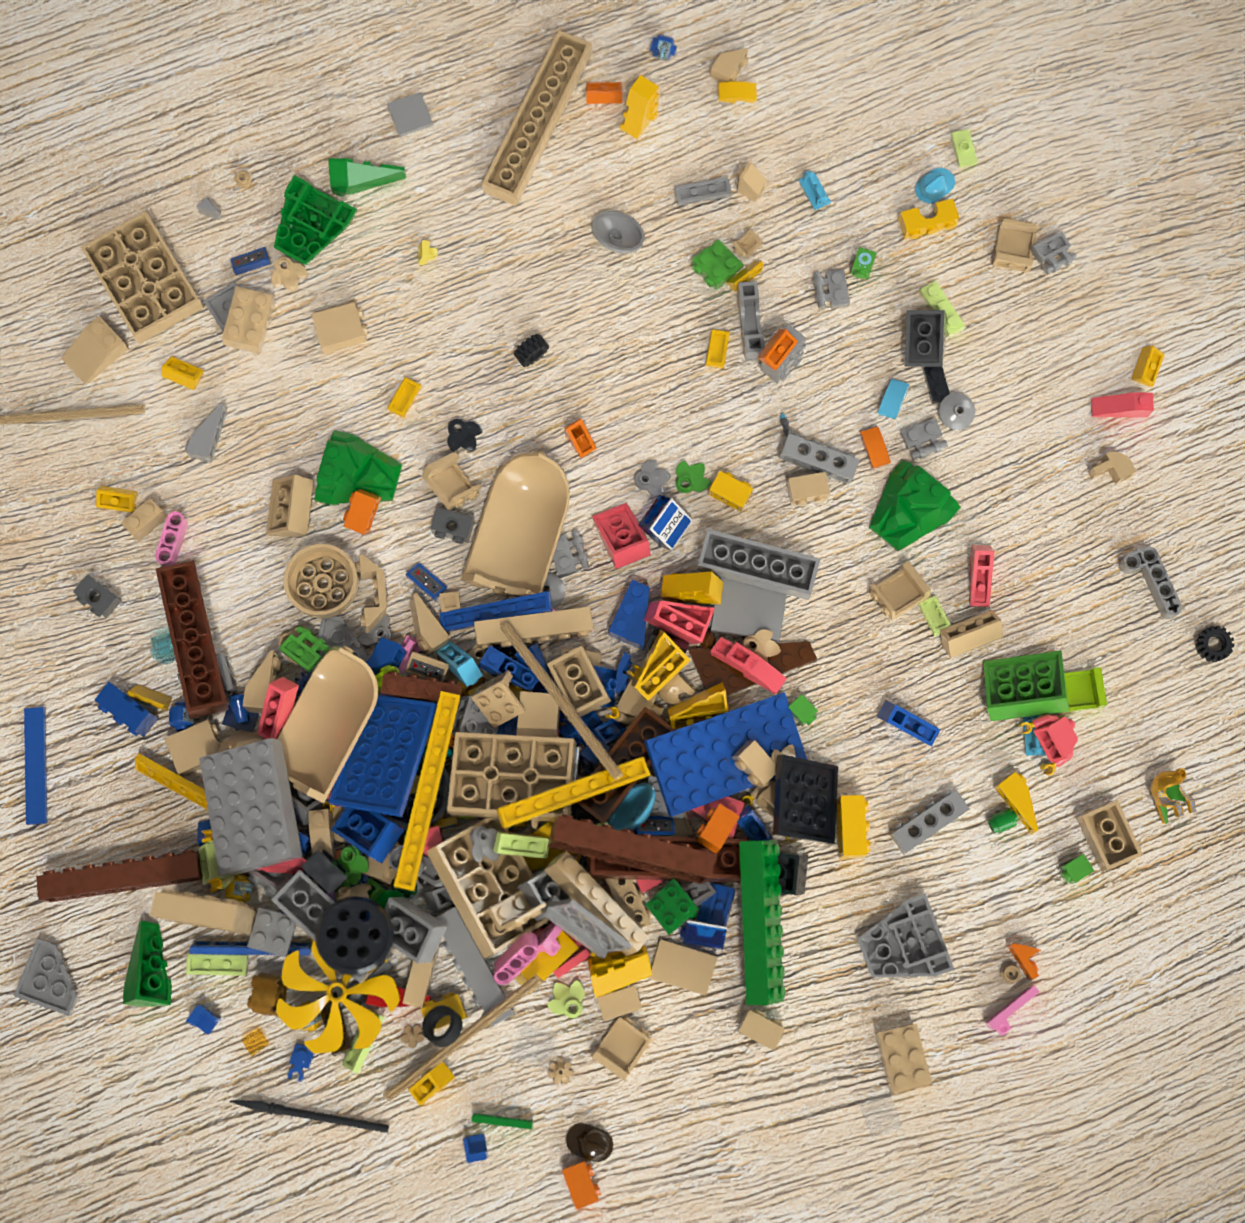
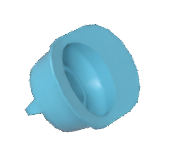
[915,168,955,204]

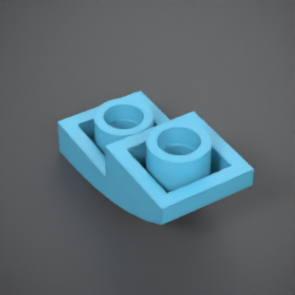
[878,379,909,420]

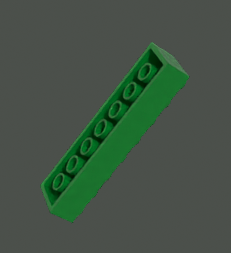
[739,840,786,1005]

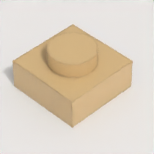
[439,591,461,612]

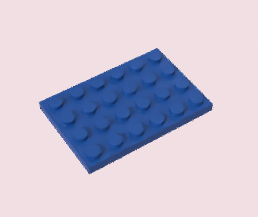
[328,695,437,817]

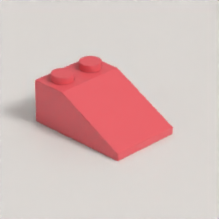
[592,503,651,569]

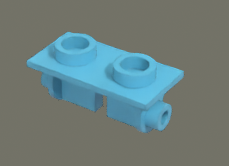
[798,170,831,210]
[1023,715,1046,756]

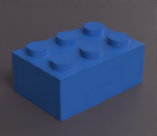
[331,808,404,864]

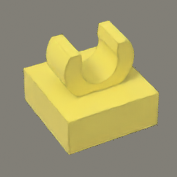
[418,240,438,265]

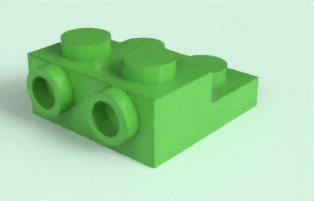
[692,239,744,291]

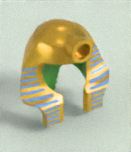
[1151,768,1197,824]

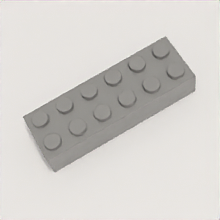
[697,529,820,600]
[271,870,375,984]
[436,907,515,1026]

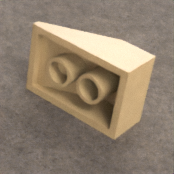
[61,316,128,385]

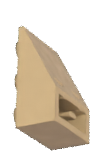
[243,650,283,714]

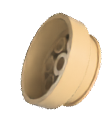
[284,544,359,618]

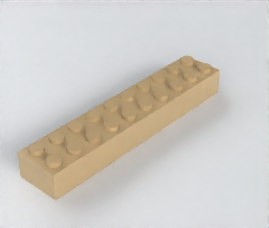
[482,30,592,206]

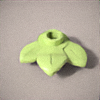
[547,980,585,1018]

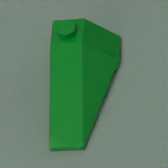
[328,158,406,196]
[122,920,172,1007]

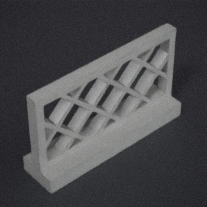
[541,896,632,958]

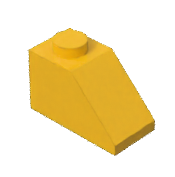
[408,1062,455,1106]

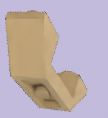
[356,555,387,633]

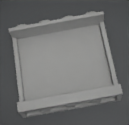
[708,577,787,643]

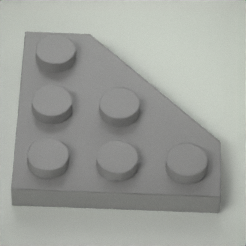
[311,616,369,672]
[13,938,79,1016]

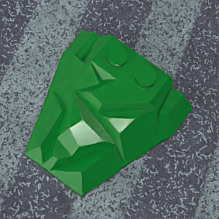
[274,175,358,265]
[314,430,403,506]
[869,460,961,552]

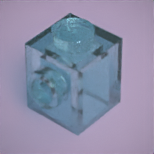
[150,633,175,665]

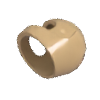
[657,673,696,704]

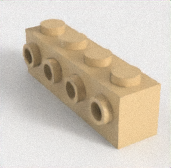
[605,879,653,929]

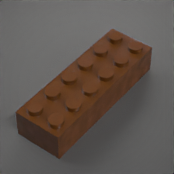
[573,707,675,824]

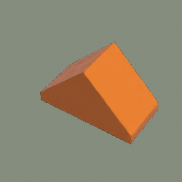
[564,418,597,458]

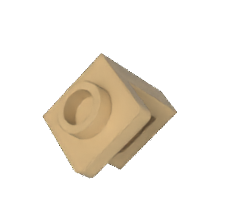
[732,229,764,258]

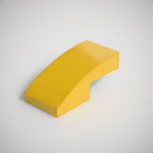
[718,82,757,104]

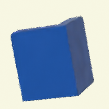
[186,1004,221,1035]
[463,1134,488,1163]

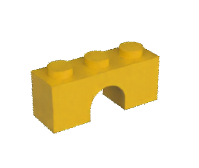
[898,198,960,239]

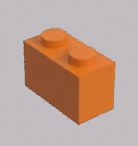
[343,489,381,535]
[696,804,740,854]
[562,1160,601,1210]

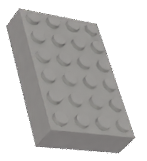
[199,738,302,876]

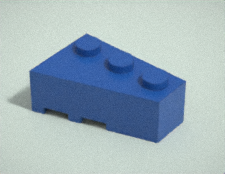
[609,580,650,651]
[94,682,159,737]

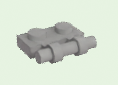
[1031,231,1077,274]
[813,269,850,309]
[900,418,948,460]
[553,531,589,577]

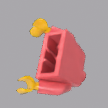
[1018,714,1078,775]

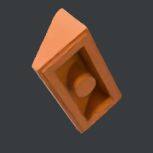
[586,82,622,104]
[757,329,798,371]

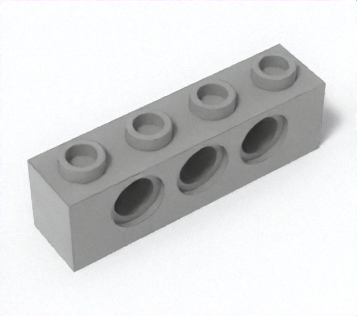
[778,433,860,485]
[890,790,970,855]

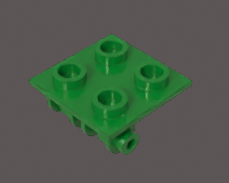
[645,878,699,935]

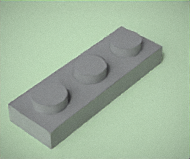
[674,176,732,206]

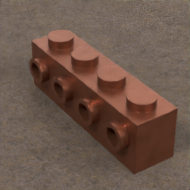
[380,672,462,706]

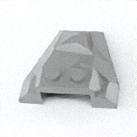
[857,893,955,977]

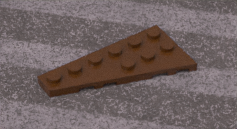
[688,641,817,697]

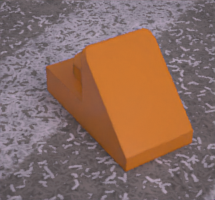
[1007,943,1041,980]

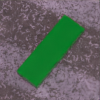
[472,1113,534,1130]

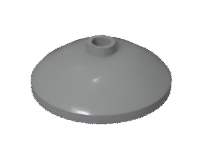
[591,210,645,254]

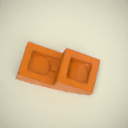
[860,426,891,469]

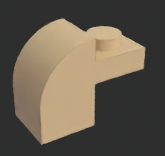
[1089,452,1137,485]

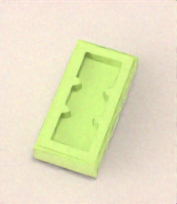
[951,129,978,168]
[918,595,951,637]

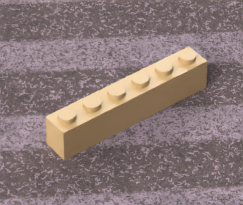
[474,607,593,650]
[544,851,649,956]

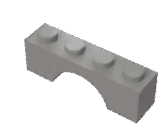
[737,281,765,361]

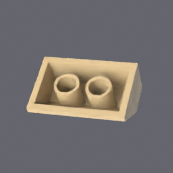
[266,475,313,537]

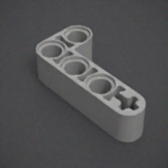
[1119,546,1182,620]

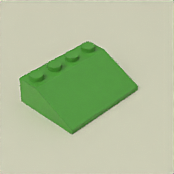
[984,651,1070,721]

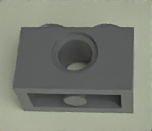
[430,508,475,544]
[73,574,121,618]

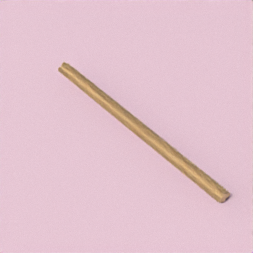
[0,403,146,425]
[500,622,623,780]
[383,974,543,1102]

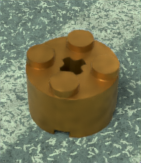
[247,972,288,1016]

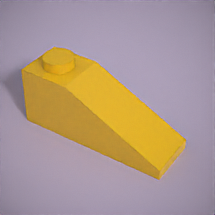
[994,772,1038,834]

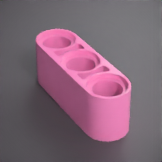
[155,511,188,567]
[494,933,538,985]

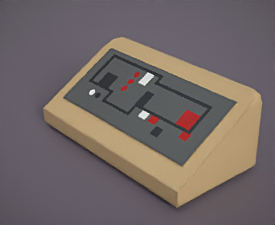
[406,652,449,682]

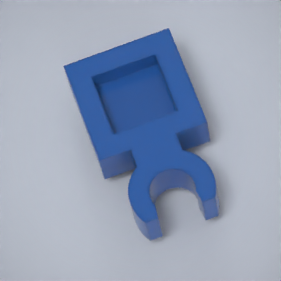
[288,1043,315,1082]

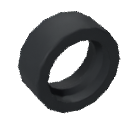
[422,1005,463,1047]

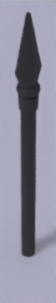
[230,1100,389,1133]

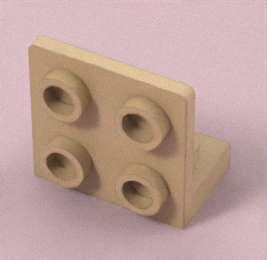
[471,670,525,728]
[487,890,547,932]

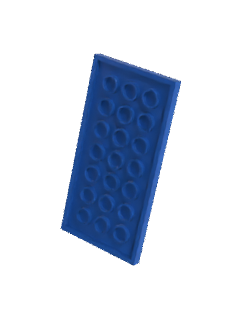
[644,692,807,817]

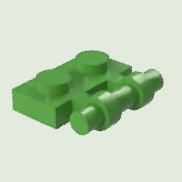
[279,625,330,673]

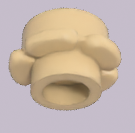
[234,170,252,188]
[1001,964,1021,984]

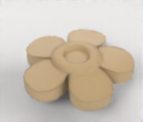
[401,1025,424,1048]

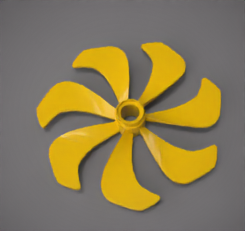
[276,941,400,1053]

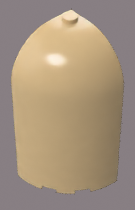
[461,451,570,597]
[277,645,378,803]

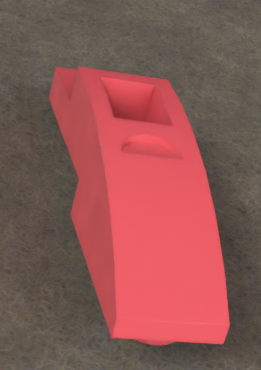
[710,637,787,695]

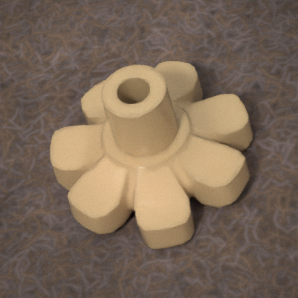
[548,1059,574,1085]

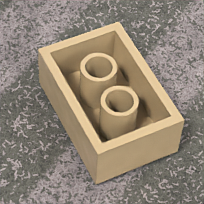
[222,286,274,354]
[547,646,611,717]
[1076,800,1143,872]
[875,1023,932,1094]

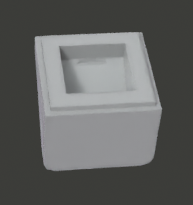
[196,198,221,220]

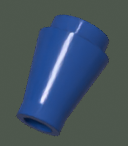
[229,694,248,723]

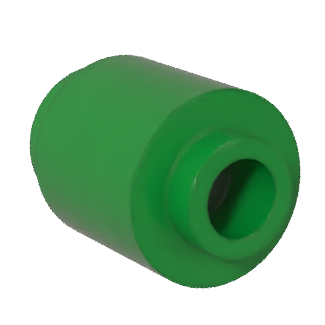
[987,808,1019,834]

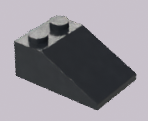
[778,851,808,895]

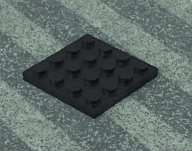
[773,755,838,844]

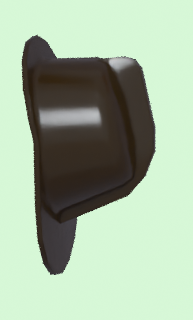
[566,1123,614,1162]

